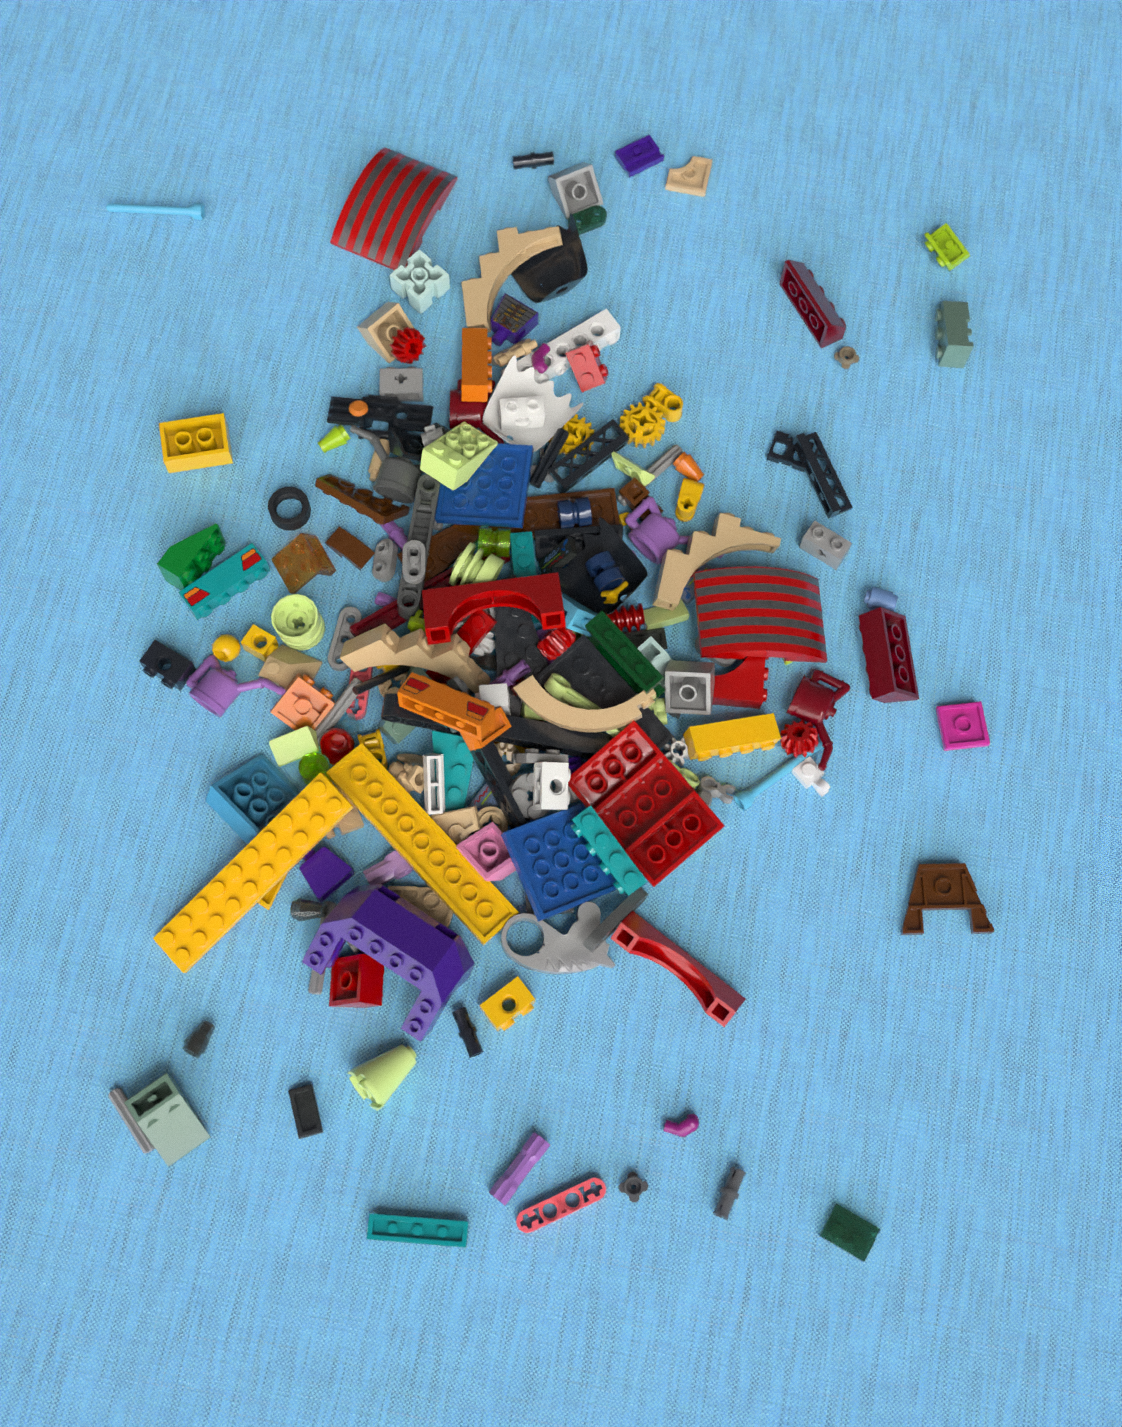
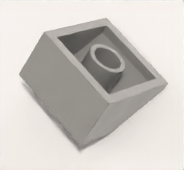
[548,162,604,219]
[665,660,715,715]

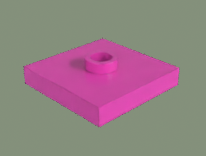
[936,701,990,751]

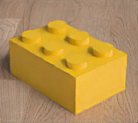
[159,413,233,473]

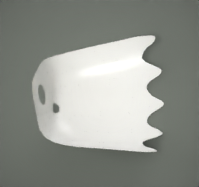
[483,356,583,452]

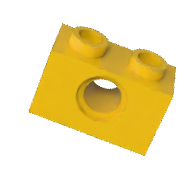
[480,976,535,1032]

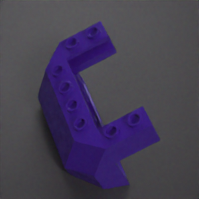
[302,884,475,1042]

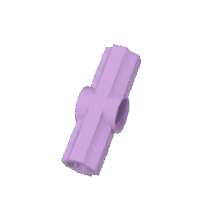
[363,850,413,885]

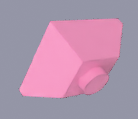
[456,822,516,881]

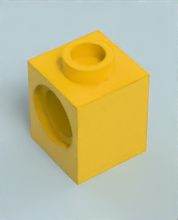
[241,624,279,662]

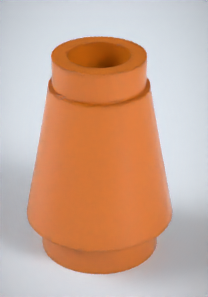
[673,452,705,482]

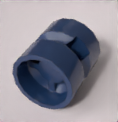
[557,497,592,529]
[585,551,625,593]

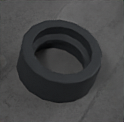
[268,487,311,531]

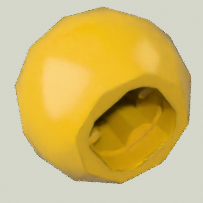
[212,634,241,662]

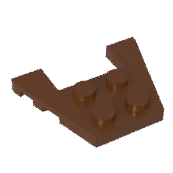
[901,863,994,935]

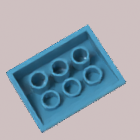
[205,754,300,845]

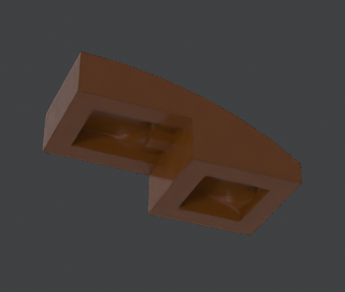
[619,477,664,521]
[325,527,375,570]

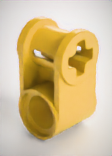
[642,383,683,422]
[675,478,705,522]
[357,729,388,770]

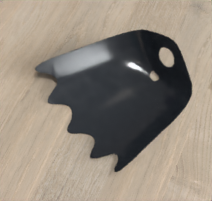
[511,213,588,303]
[552,517,648,615]

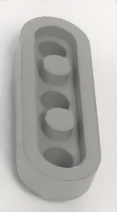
[328,607,362,671]

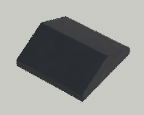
[388,427,425,461]

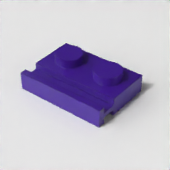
[614,135,664,178]

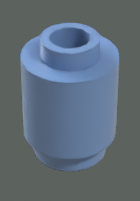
[863,587,898,612]

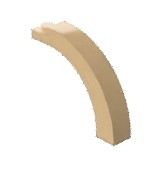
[513,675,656,732]

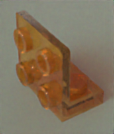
[272,533,336,594]

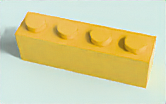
[683,713,781,761]

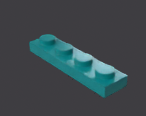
[367,1213,469,1248]

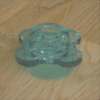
[336,713,364,738]

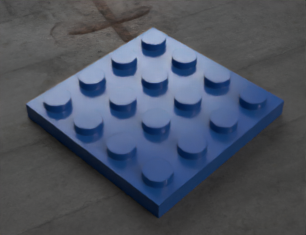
[435,444,534,528]
[501,803,617,922]

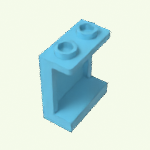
[561,592,598,637]

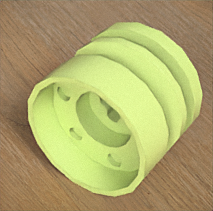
[449,542,505,586]
[271,594,325,651]

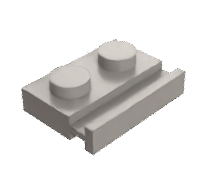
[512,749,568,764]

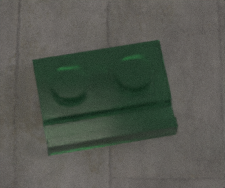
[819,1204,881,1262]

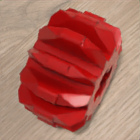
[389,327,426,364]
[537,627,576,660]
[780,719,819,758]

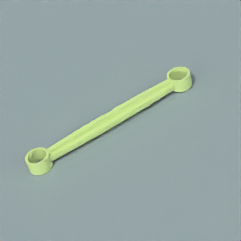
[544,673,700,789]

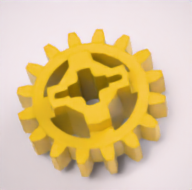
[619,402,666,448]
[548,414,595,458]

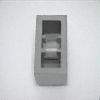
[379,367,424,402]
[799,520,852,570]

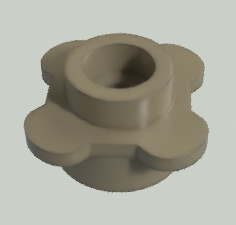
[834,346,859,369]

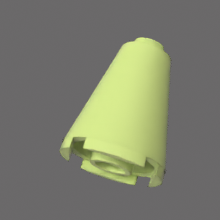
[348,1045,417,1111]

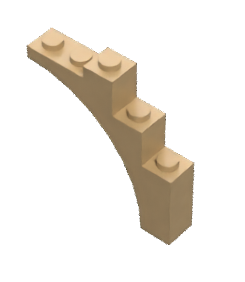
[461,226,563,333]
[652,513,781,611]
[340,624,491,693]

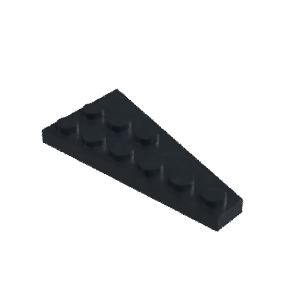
[494,574,553,717]
[535,634,674,749]

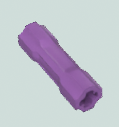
[489,1132,550,1205]

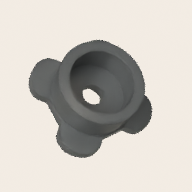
[619,1172,648,1202]

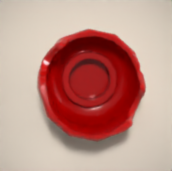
[320,728,355,765]

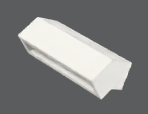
[423,753,445,814]

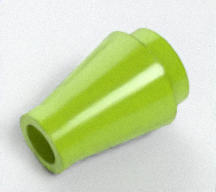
[317,425,351,453]

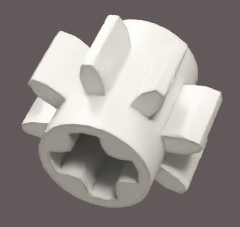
[473,632,496,657]
[664,737,689,766]

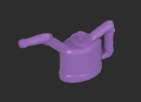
[625,496,725,565]
[186,655,286,717]

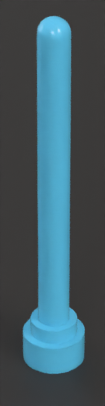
[106,203,205,220]
[733,740,823,811]

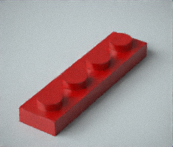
[426,609,498,685]

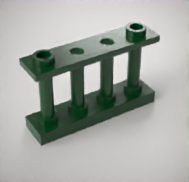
[585,611,665,701]

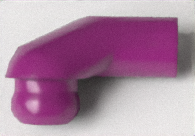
[531,343,551,374]
[663,1114,699,1137]

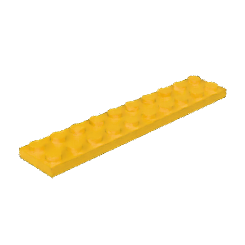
[326,743,519,946]
[153,772,354,973]

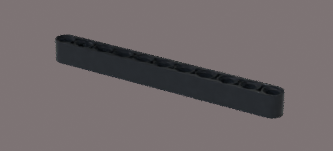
[381,693,614,759]

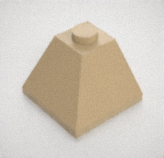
[258,645,322,689]

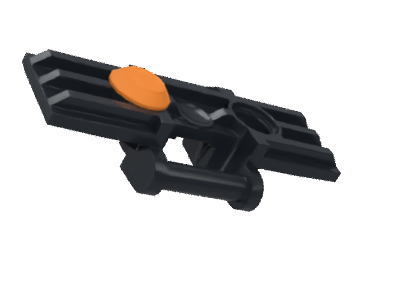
[327,395,433,440]

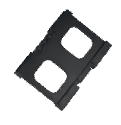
[767,431,814,472]

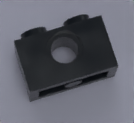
[139,640,196,691]

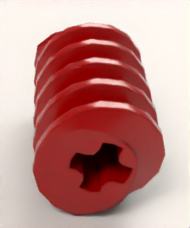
[598,603,645,633]

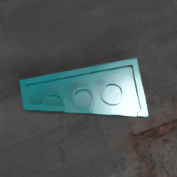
[432,730,474,812]

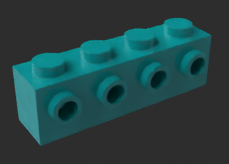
[570,805,647,896]

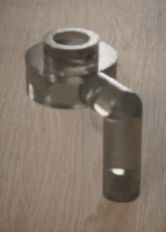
[469,653,496,672]

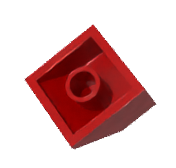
[329,954,384,1008]

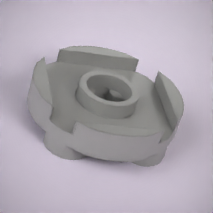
[509,772,554,819]

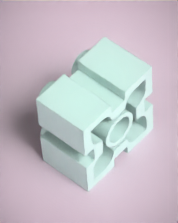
[390,249,450,314]

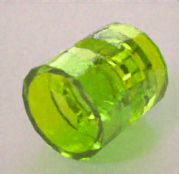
[478,527,510,557]
[298,752,331,786]

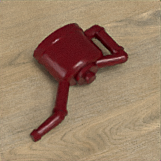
[450,379,504,444]
[786,670,850,771]

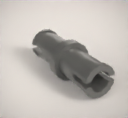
[713,1167,746,1220]

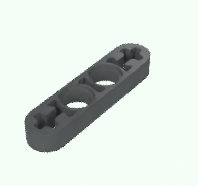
[583,887,649,952]

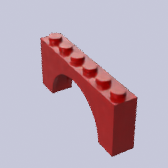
[422,573,566,645]
[712,656,769,709]

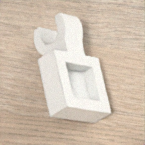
[792,756,831,797]

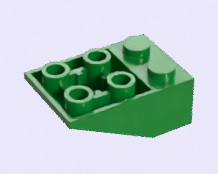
[157,524,226,590]

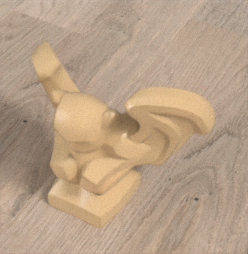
[388,754,424,794]

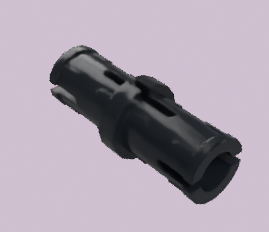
[512,151,554,170]
[452,1007,484,1058]

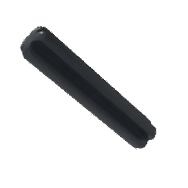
[529,428,569,488]

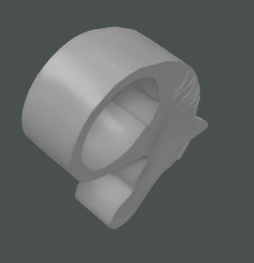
[501,902,615,974]

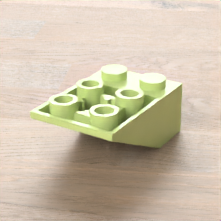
[420,422,498,491]

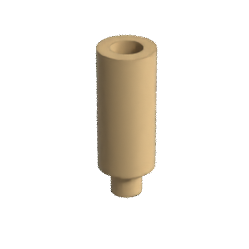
[368,439,390,482]

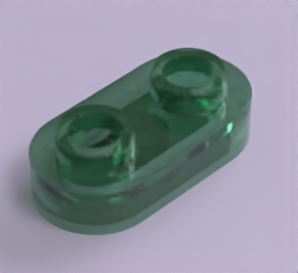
[568,205,607,235]

